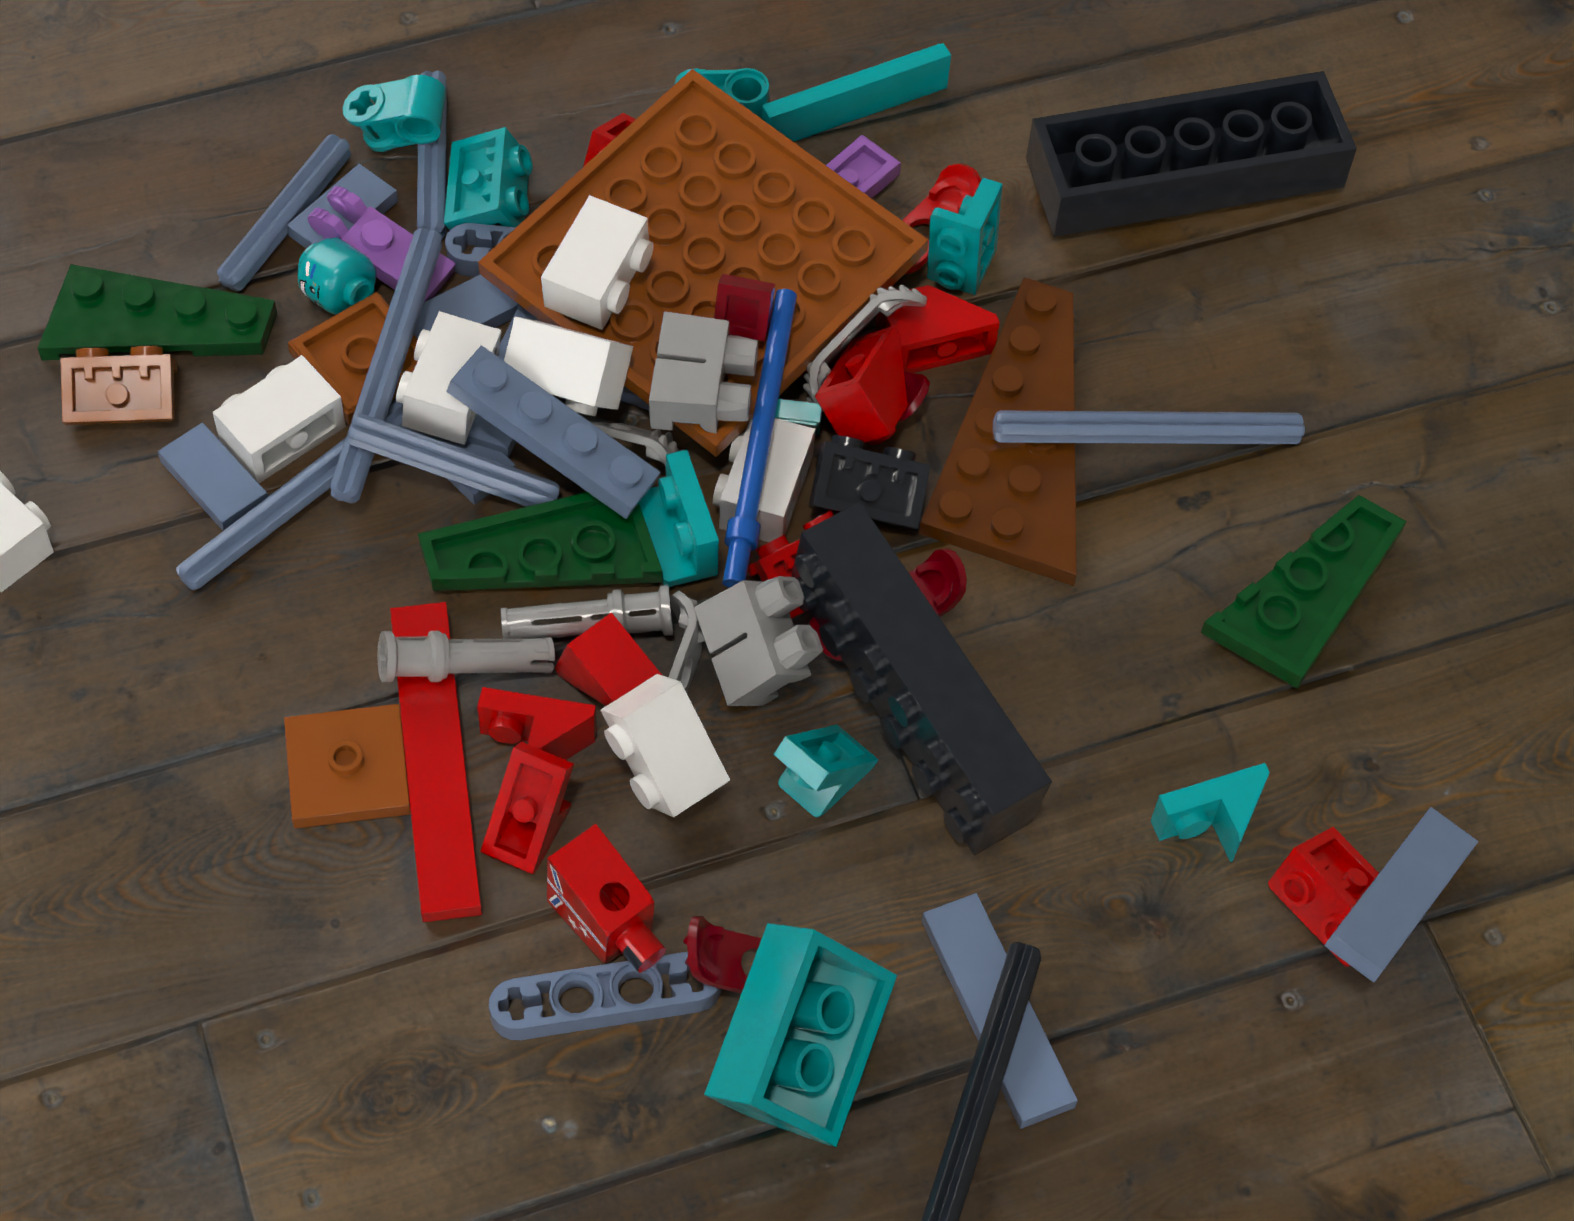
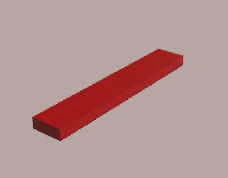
[390,602,482,923]

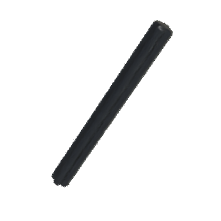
[921,942,1041,1221]

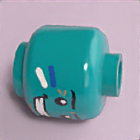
[297,237,376,315]

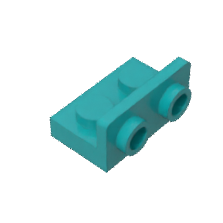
[444,127,533,230]
[927,178,1003,295]
[639,450,719,587]

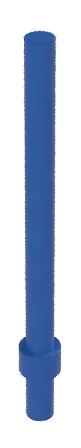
[722,289,797,588]

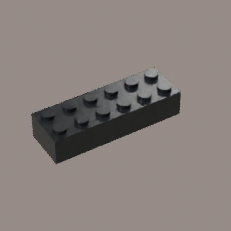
[1026,71,1357,237]
[791,502,1052,856]

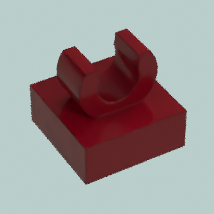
[714,274,775,341]

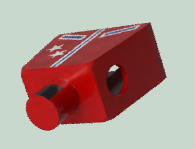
[547,824,666,973]

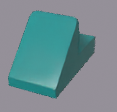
[773,724,879,817]
[1150,763,1270,862]

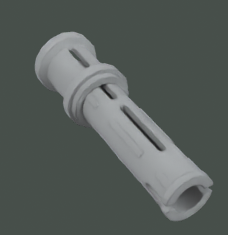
[501,585,673,639]
[377,631,555,683]

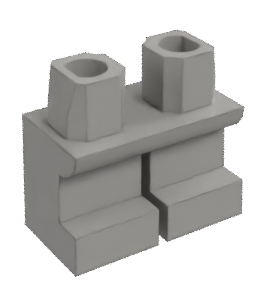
[649,311,758,433]
[694,576,823,706]

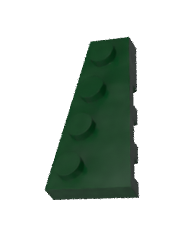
[37,264,277,361]
[418,492,663,591]
[1201,495,1407,689]

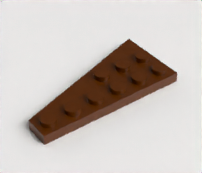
[919,277,1077,586]

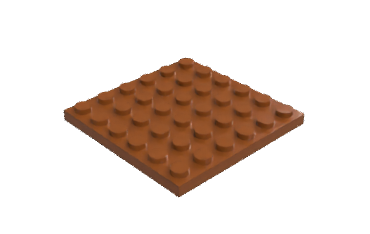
[478,69,928,457]

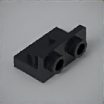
[808,435,931,531]

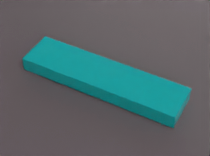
[762,43,951,142]

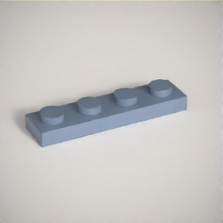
[446,345,661,519]

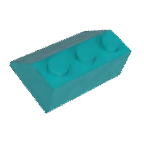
[704,923,897,1147]

